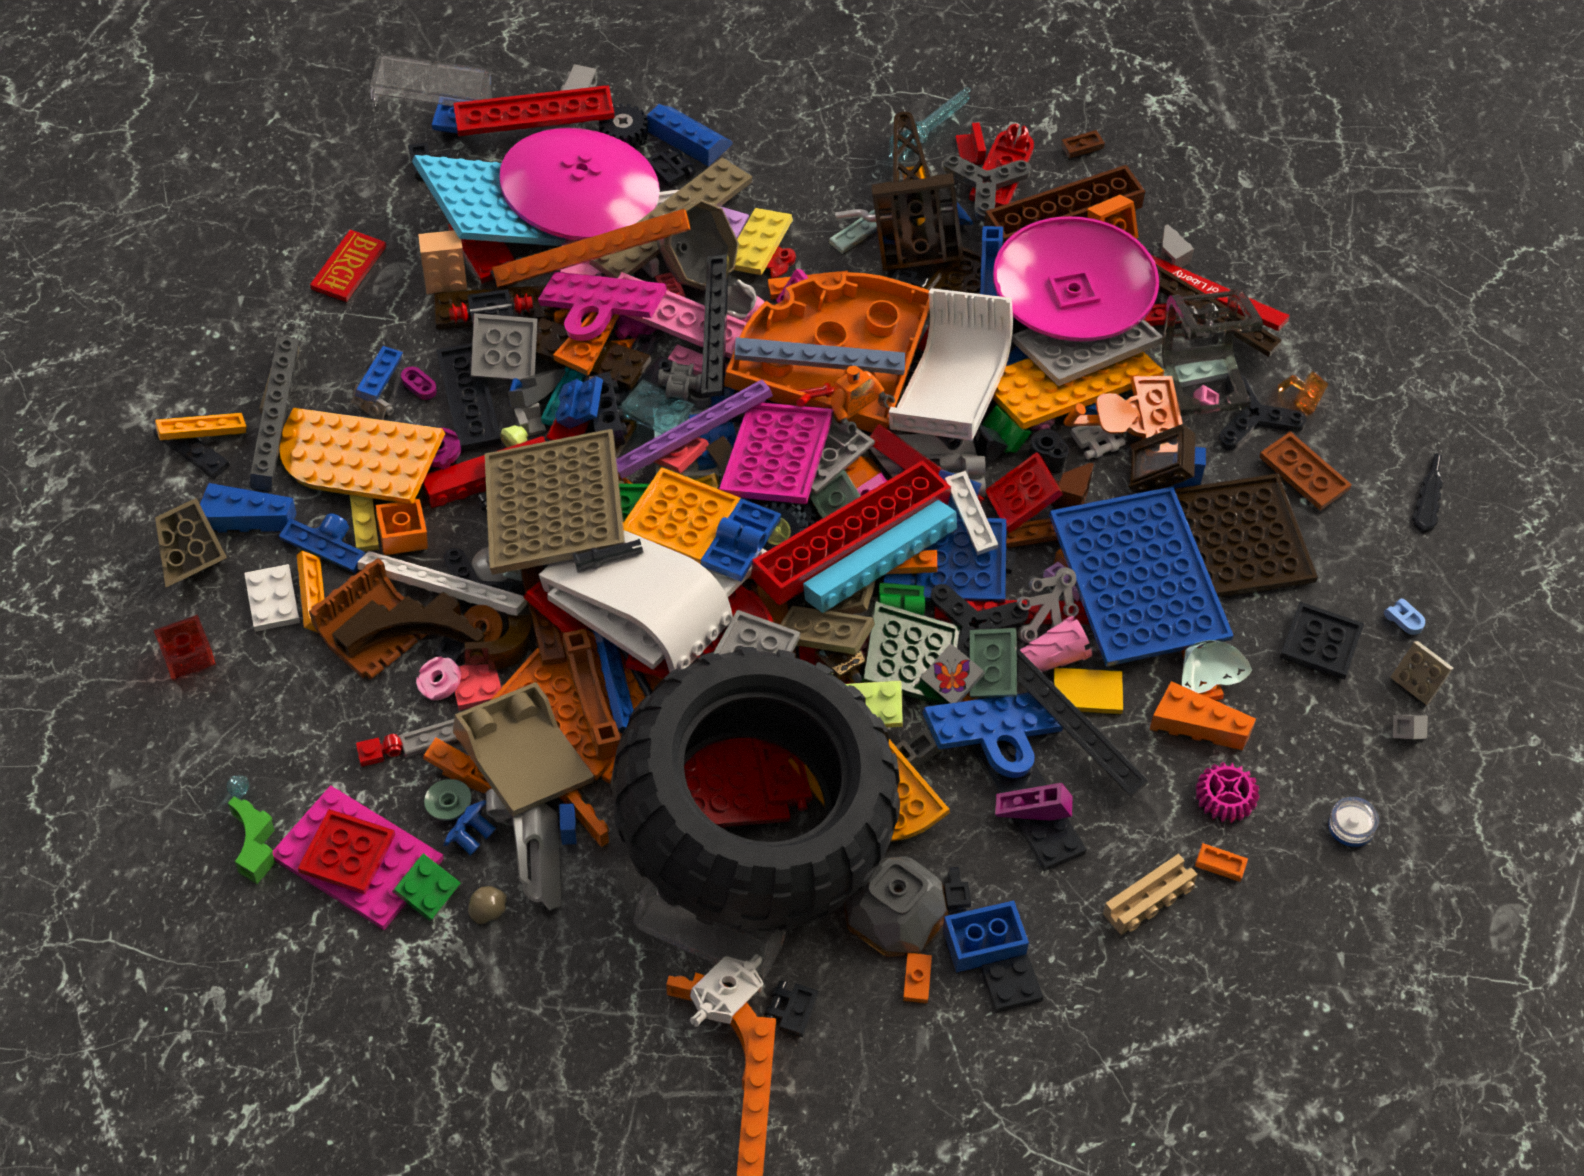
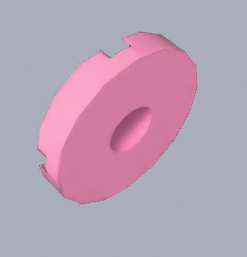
[416,657,461,701]

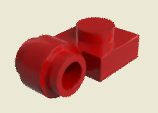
[356,734,403,767]

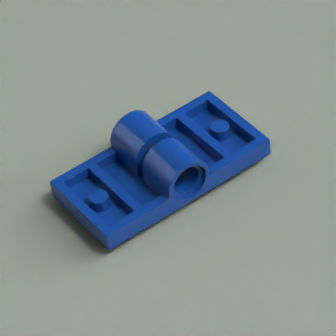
[701,499,781,581]

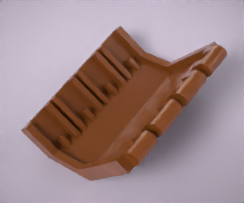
[309,558,428,679]

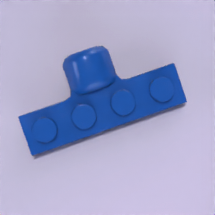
[279,513,366,574]

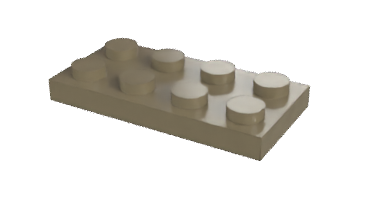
[780,606,875,655]

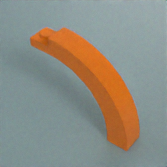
[666,972,757,1090]

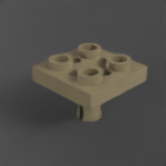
[1390,641,1454,705]

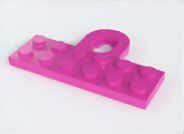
[538,272,667,341]

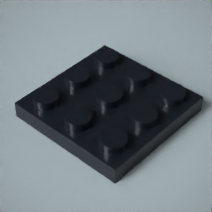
[1280,602,1364,680]

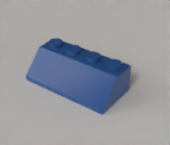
[647,104,733,167]

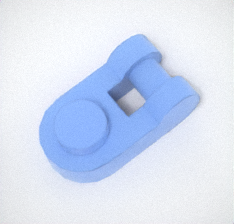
[1384,598,1425,635]

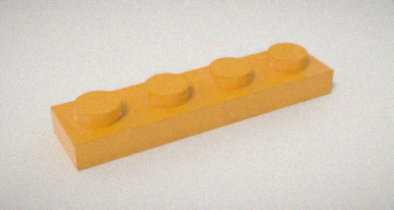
[155,413,246,440]
[297,551,324,632]

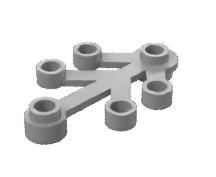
[1017,567,1079,643]

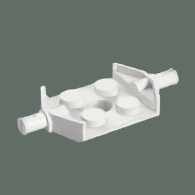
[690,954,763,1027]

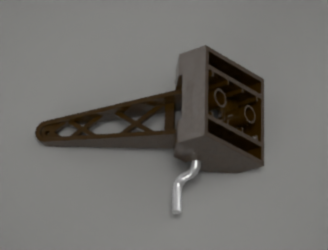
[835,111,964,271]

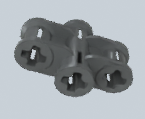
[657,361,702,401]

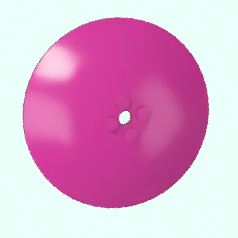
[499,128,659,241]
[993,216,1159,342]

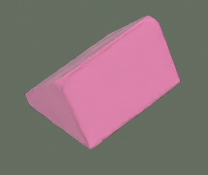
[1192,385,1219,412]

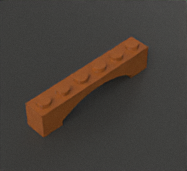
[563,629,621,760]

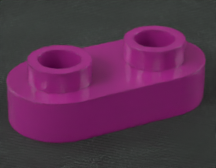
[401,367,437,400]

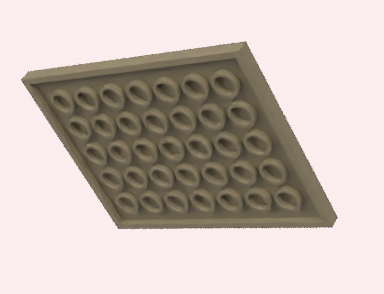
[485,429,625,575]

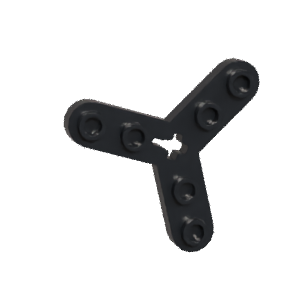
[1218,373,1307,450]
[443,548,525,616]
[930,584,1029,659]

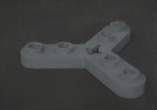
[943,155,1031,221]

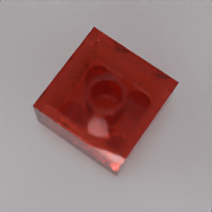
[153,615,216,680]

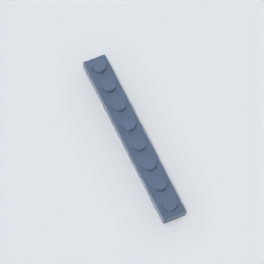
[734,337,905,375]

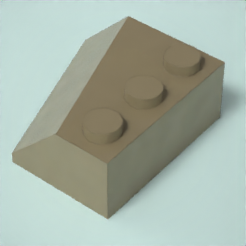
[155,498,227,588]

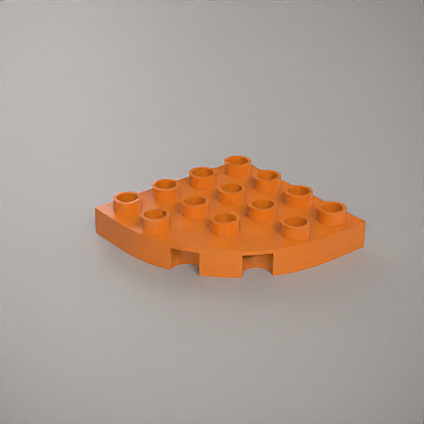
[724,272,930,433]

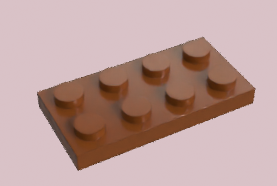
[1259,431,1352,511]

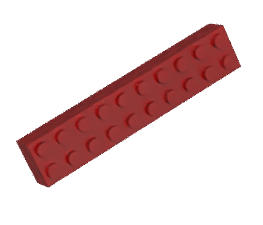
[751,460,951,605]

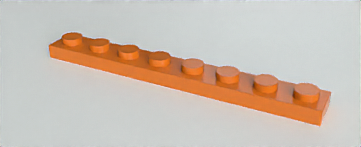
[737,1016,776,1176]

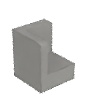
[514,403,545,436]
[1393,715,1428,739]

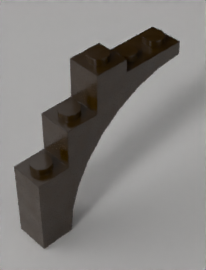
[332,592,485,659]

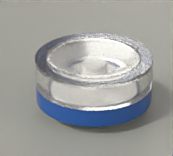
[1328,797,1379,847]

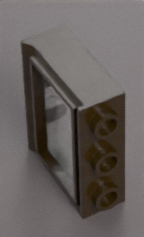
[1128,424,1196,493]

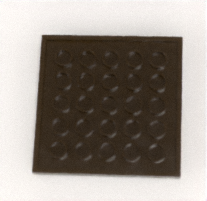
[1174,474,1318,597]

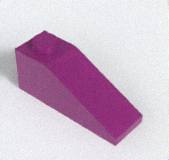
[995,783,1073,820]

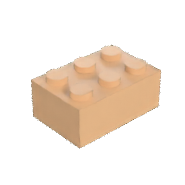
[418,230,467,294]

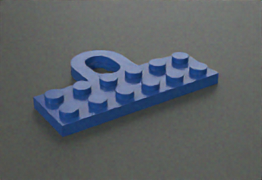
[922,693,1063,778]

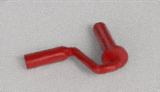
[796,383,834,407]

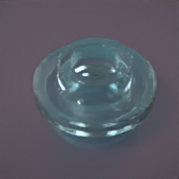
[227,775,249,798]

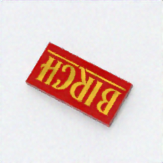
[310,229,387,302]

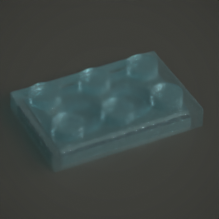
[618,380,695,434]

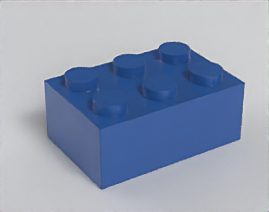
[942,901,1029,972]

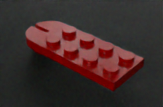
[969,123,1034,208]

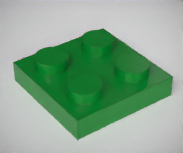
[392,853,461,921]

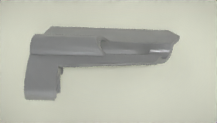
[869,433,986,497]
[486,789,562,910]

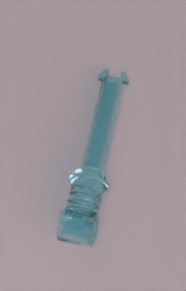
[889,87,971,161]

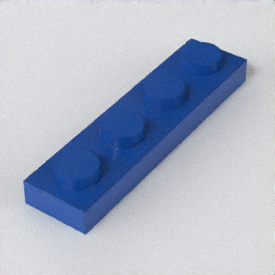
[355,346,403,403]

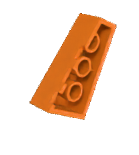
[1149,681,1256,750]

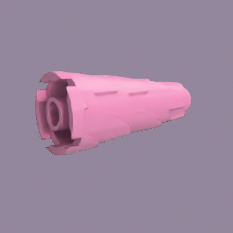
[1020,616,1092,672]

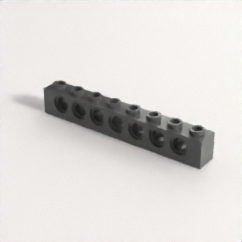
[250,336,299,491]

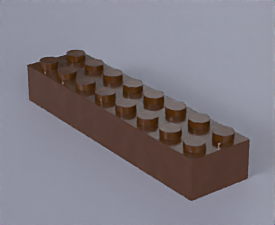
[984,165,1146,244]

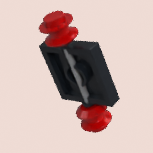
[449,289,533,325]

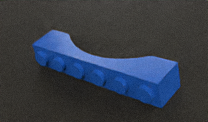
[980,226,1003,296]

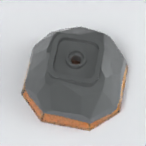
[844,856,949,957]

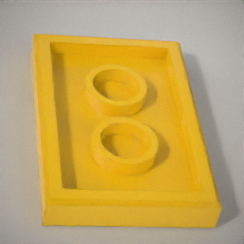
[1054,668,1123,714]

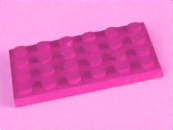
[719,403,834,504]
[273,785,444,930]

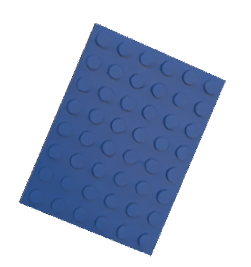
[1049,487,1234,666]

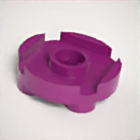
[431,428,461,469]

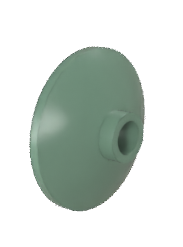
[424,779,472,821]

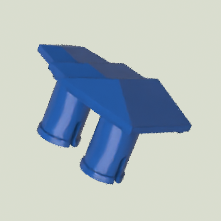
[443,800,496,856]

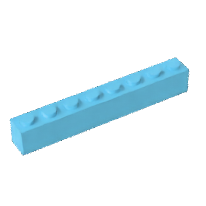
[803,500,957,613]

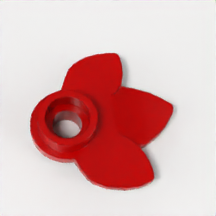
[765,247,796,279]

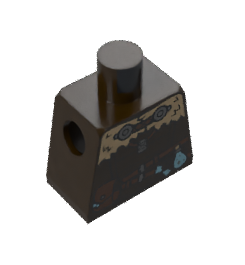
[814,649,866,684]

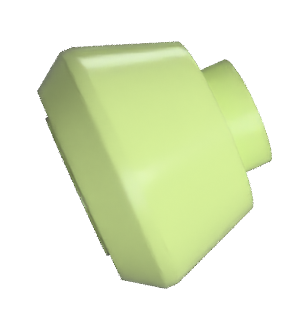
[500,425,528,448]

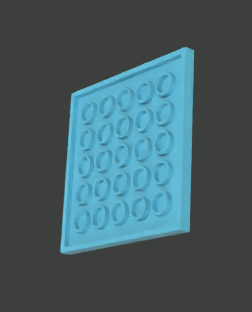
[412,155,566,246]

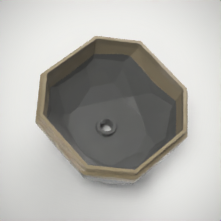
[657,198,739,290]

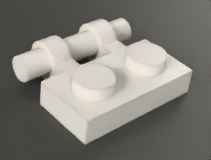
[1071,426,1125,459]

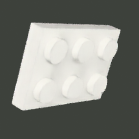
[245,564,300,632]

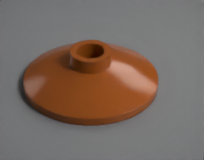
[464,605,502,642]

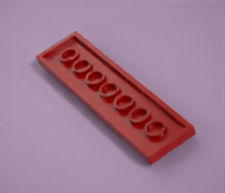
[453,85,615,136]

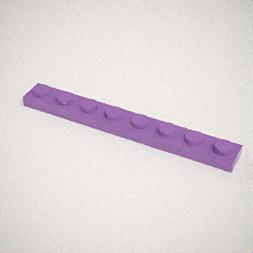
[617,380,773,479]

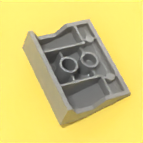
[810,408,875,494]

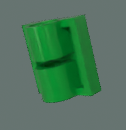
[878,583,925,616]

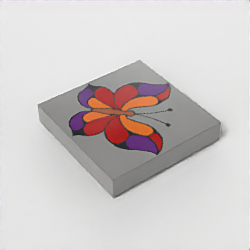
[921,643,985,703]

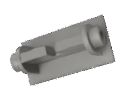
[352,384,394,420]

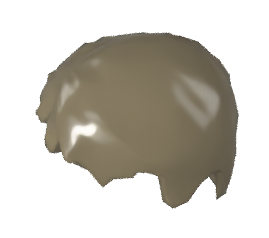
[468,886,507,924]

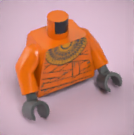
[831,366,895,434]

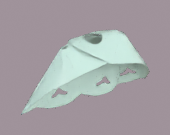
[1182,640,1252,693]

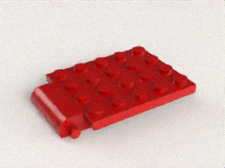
[684,738,813,827]

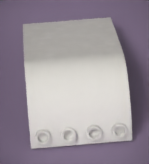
[888,288,1013,441]
[539,530,733,673]

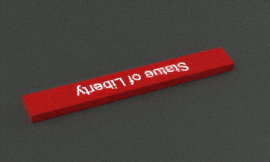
[1151,255,1289,331]

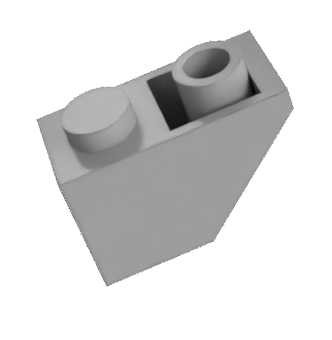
[1160,224,1194,268]

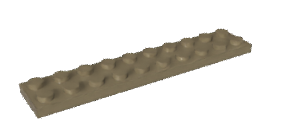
[589,157,752,278]

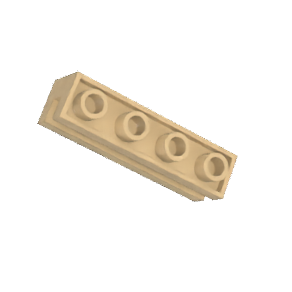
[1103,854,1197,935]

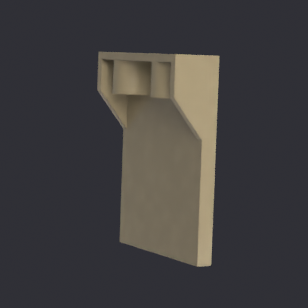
[453,682,595,817]

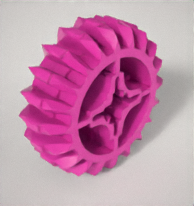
[1196,762,1259,823]

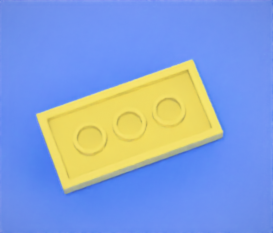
[734,208,793,275]

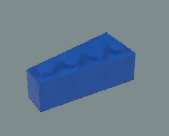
[200,483,297,533]

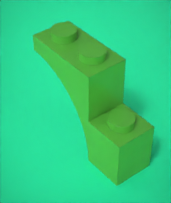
[228,796,275,884]

